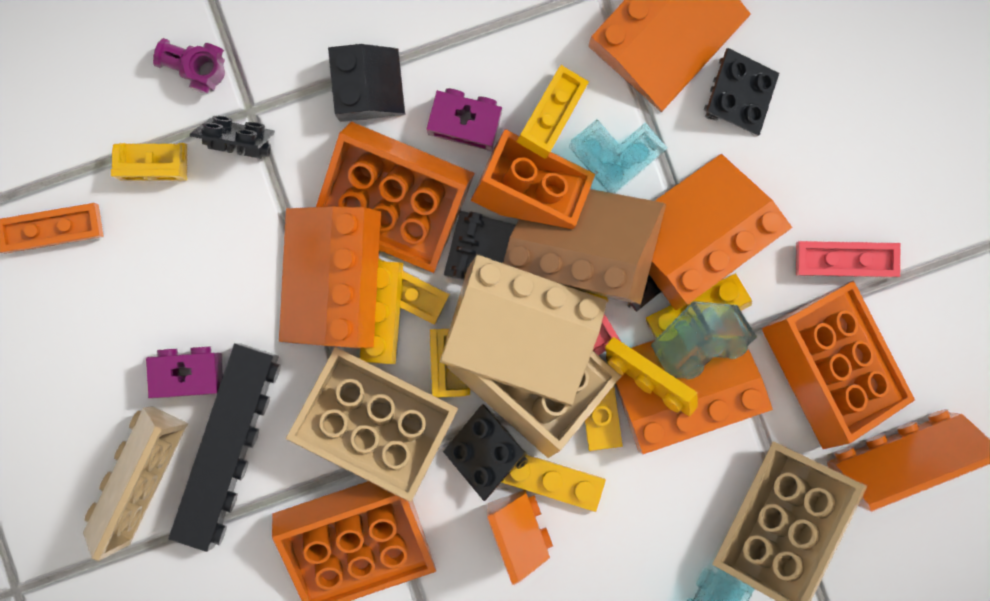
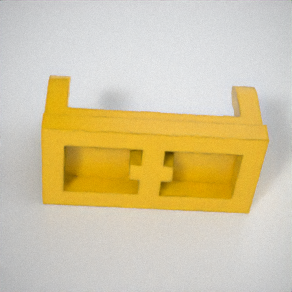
[111,143,187,181]
[430,329,471,398]

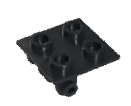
[704,48,779,136]
[190,116,275,159]
[444,211,516,280]
[443,404,528,501]

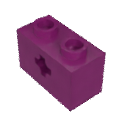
[426,88,502,151]
[146,346,223,398]

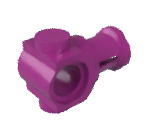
[153,38,225,94]

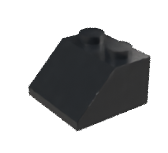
[328,44,406,122]

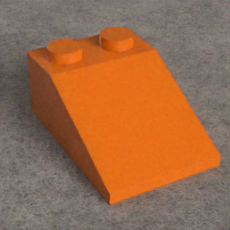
[470,129,596,229]
[487,490,553,585]

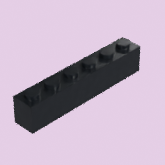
[168,343,281,552]

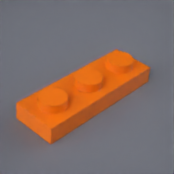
[0,203,104,254]

